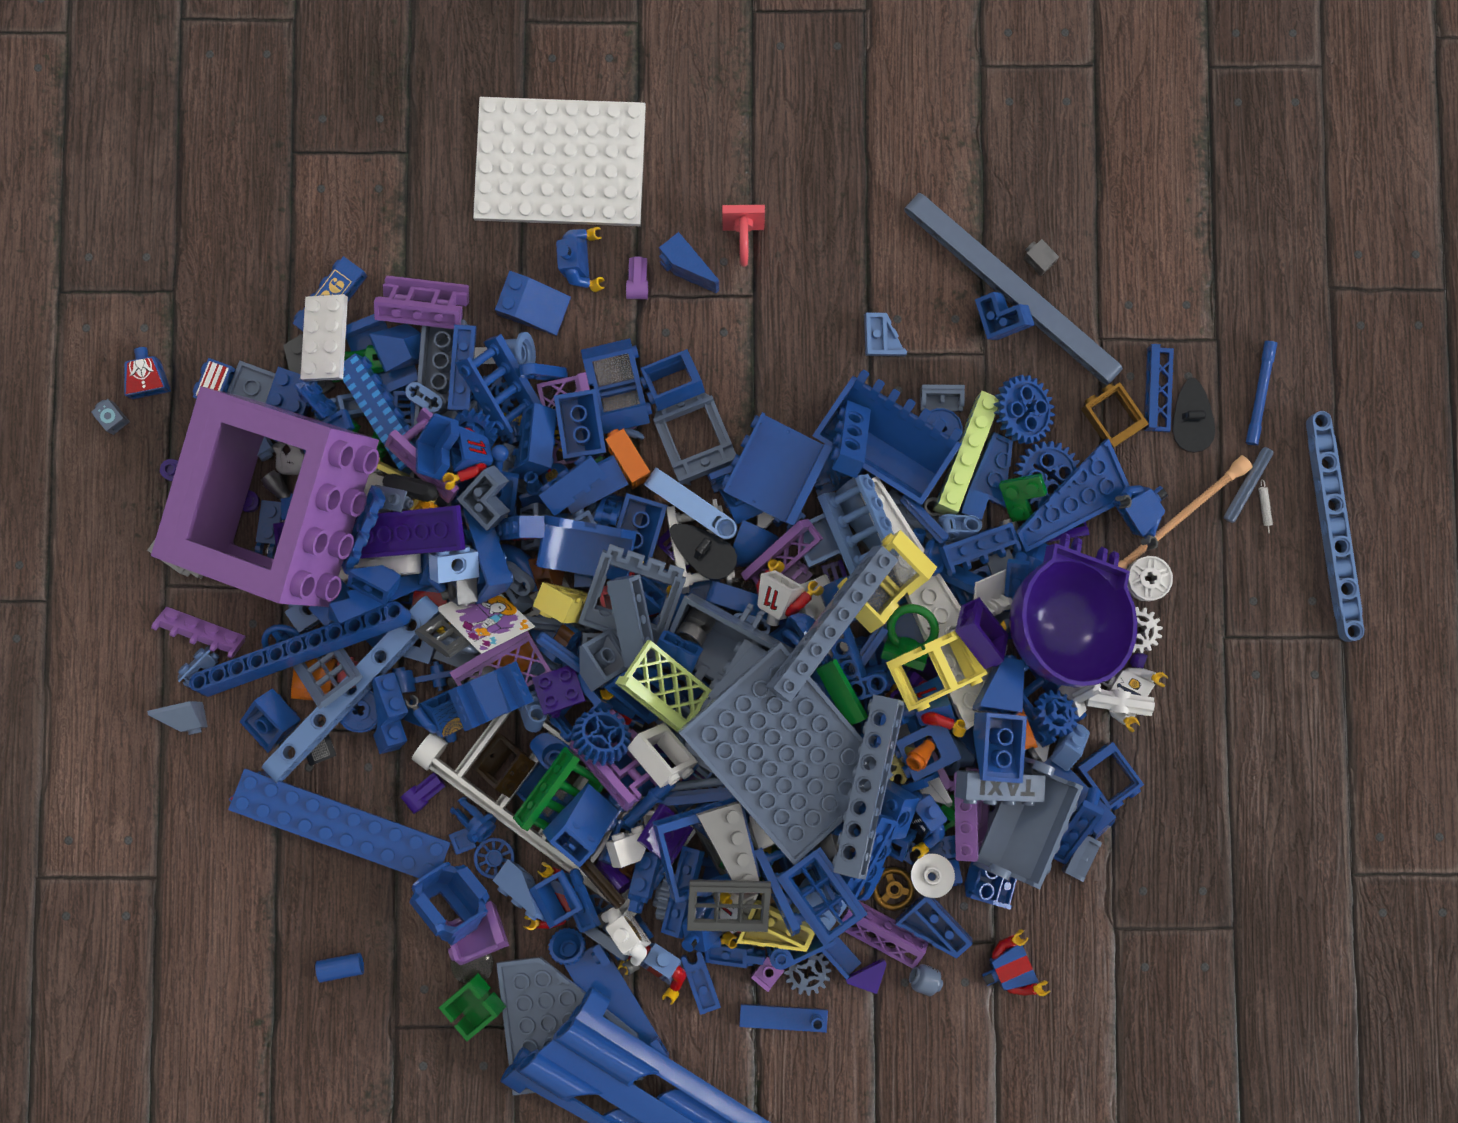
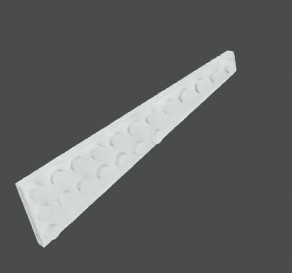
[860,477,993,730]

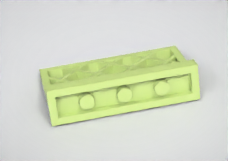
[615,640,712,733]

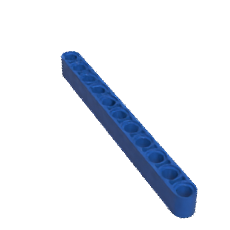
[189,601,411,697]

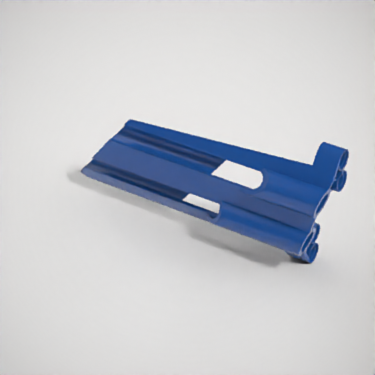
[500,987,771,1123]

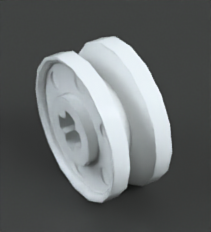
[1126,556,1173,602]

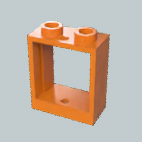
[605,428,650,490]

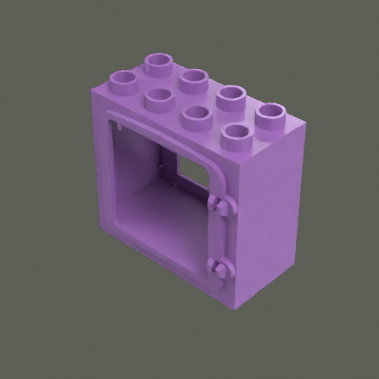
[151,386,379,607]

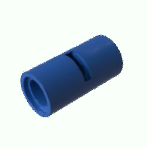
[315,953,364,983]

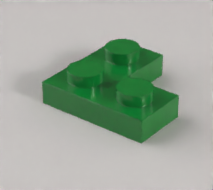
[999,473,1047,522]

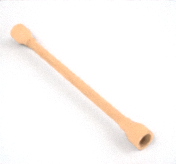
[1118,455,1253,569]

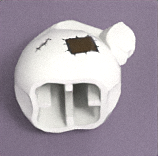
[272,442,304,475]

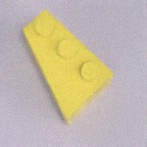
[533,582,588,623]
[736,900,815,952]

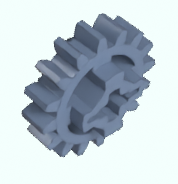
[653,874,675,921]
[784,952,831,996]

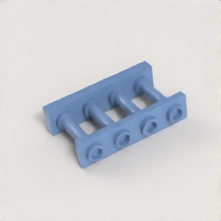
[817,474,899,575]

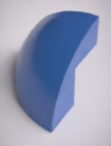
[733,520,779,567]

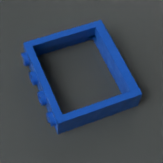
[652,797,760,903]

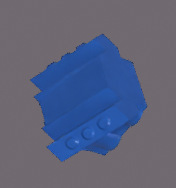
[448,661,534,731]

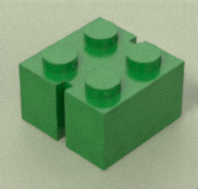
[439,973,506,1041]

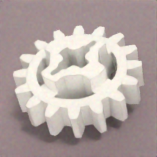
[1132,607,1163,653]

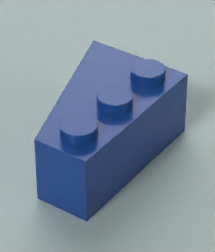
[508,402,557,480]

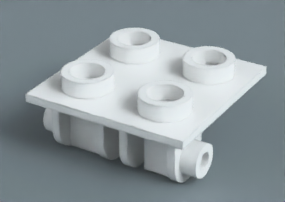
[974,569,1013,616]

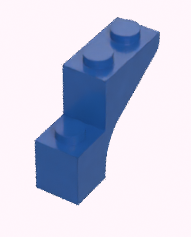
[372,672,408,754]

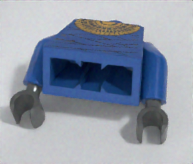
[404,677,464,743]

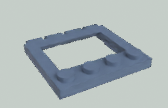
[578,544,686,644]

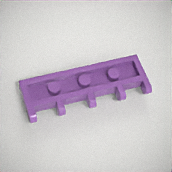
[151,607,245,659]

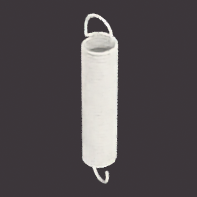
[1258,479,1273,534]

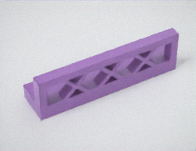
[741,519,823,584]
[838,901,929,969]

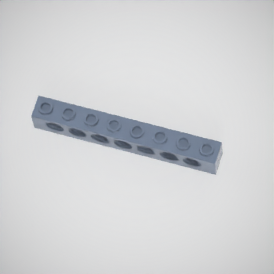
[765,546,898,702]
[833,694,905,880]

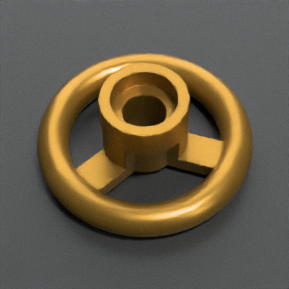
[873,867,915,911]

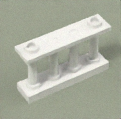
[666,499,735,594]

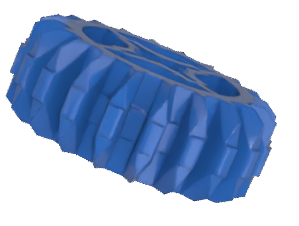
[571,707,631,766]

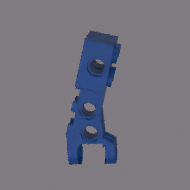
[832,780,920,901]

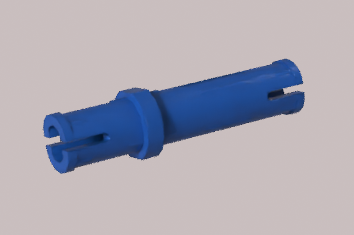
[623,784,676,828]

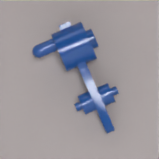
[392,661,453,695]

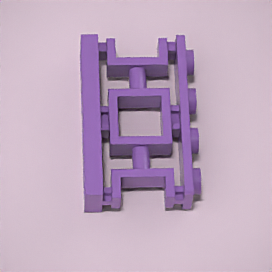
[374,276,469,329]
[570,709,658,812]
[954,766,990,862]

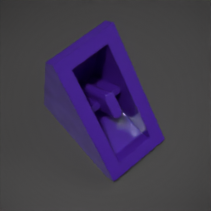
[845,958,887,994]

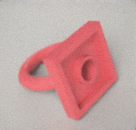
[722,205,765,267]

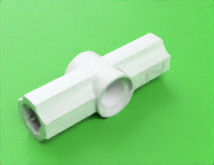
[1085,689,1155,716]

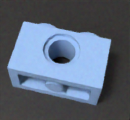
[428,545,479,583]

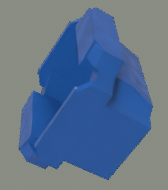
[409,862,490,946]

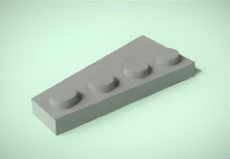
[696,801,759,881]

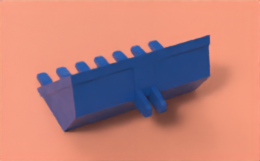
[812,370,962,505]

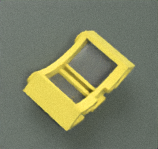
[834,530,937,633]

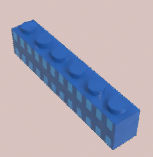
[343,353,417,474]

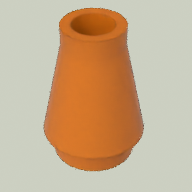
[906,740,935,771]

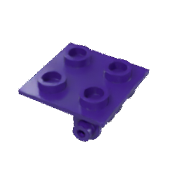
[532,665,585,718]

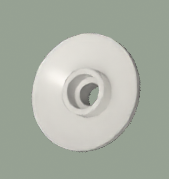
[911,854,955,898]

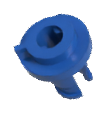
[450,797,496,843]

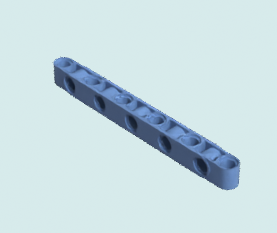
[1306,411,1364,642]
[262,596,441,783]

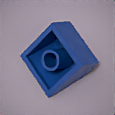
[240,688,301,753]

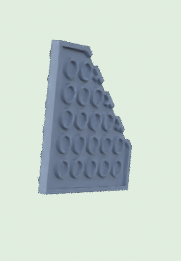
[496,956,644,1095]

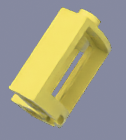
[886,631,988,712]

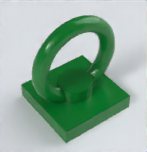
[881,604,939,671]

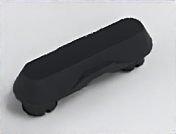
[382,474,439,502]

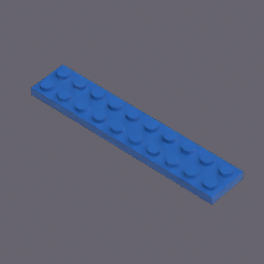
[228,768,451,878]

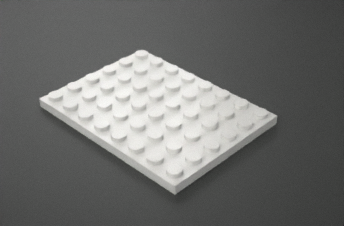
[473,97,646,226]

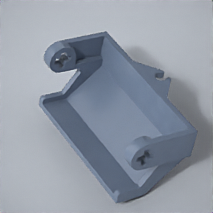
[973,757,1084,889]

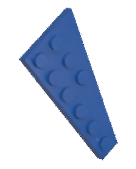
[1016,439,1129,552]

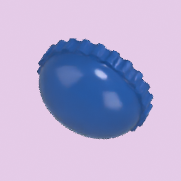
[548,928,586,966]

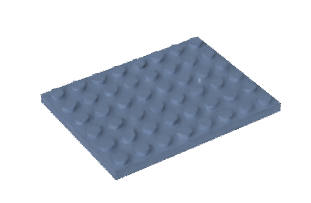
[678,642,893,865]

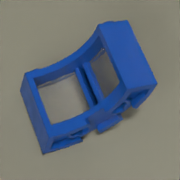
[581,338,652,434]

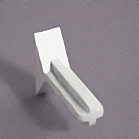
[1057,684,1102,718]

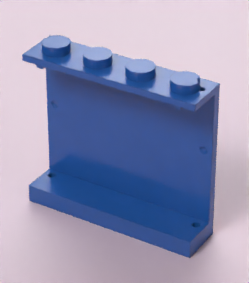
[721,412,833,526]

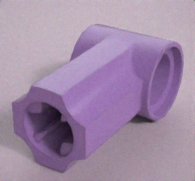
[626,257,648,300]

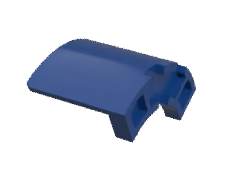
[536,515,637,580]

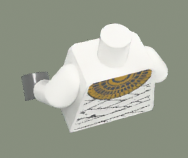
[598,907,651,975]

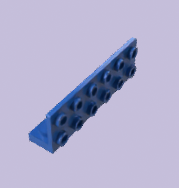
[565,943,669,1058]

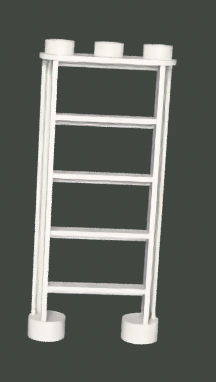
[412,666,696,917]

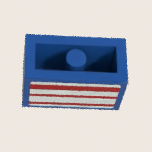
[193,358,236,399]

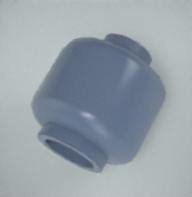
[909,964,943,996]

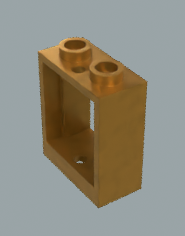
[1081,382,1149,448]

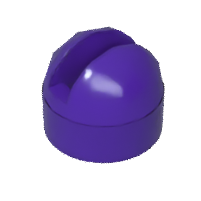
[1130,653,1148,669]

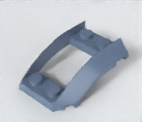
[653,393,736,485]

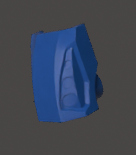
[964,862,1017,910]

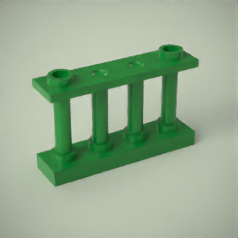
[513,746,605,831]

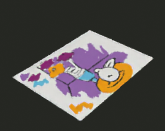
[438,594,535,654]

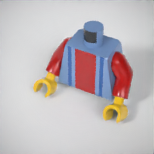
[618,943,686,1005]

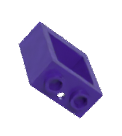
[955,597,1009,669]

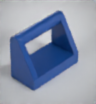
[529,870,584,928]

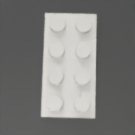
[300,294,348,381]

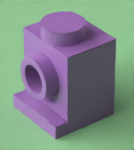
[751,955,784,992]

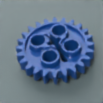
[994,375,1055,444]
[1013,441,1080,508]

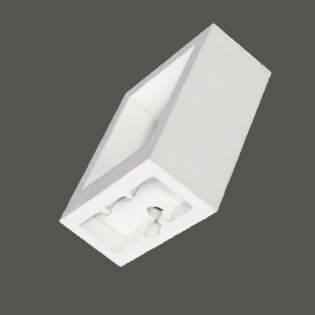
[627,723,698,788]

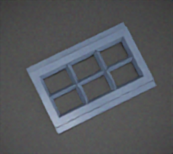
[293,640,363,709]

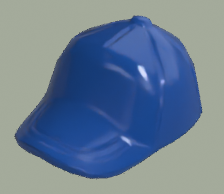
[786,613,815,639]
[530,733,573,770]

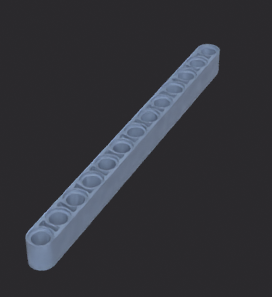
[904,193,1123,385]

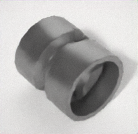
[676,607,716,646]

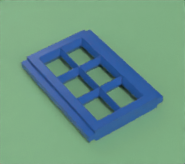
[777,847,868,946]

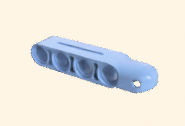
[643,467,738,539]

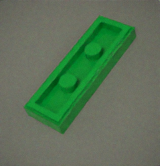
[816,659,868,725]

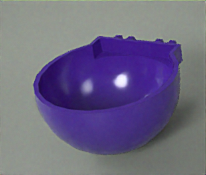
[1009,533,1138,687]

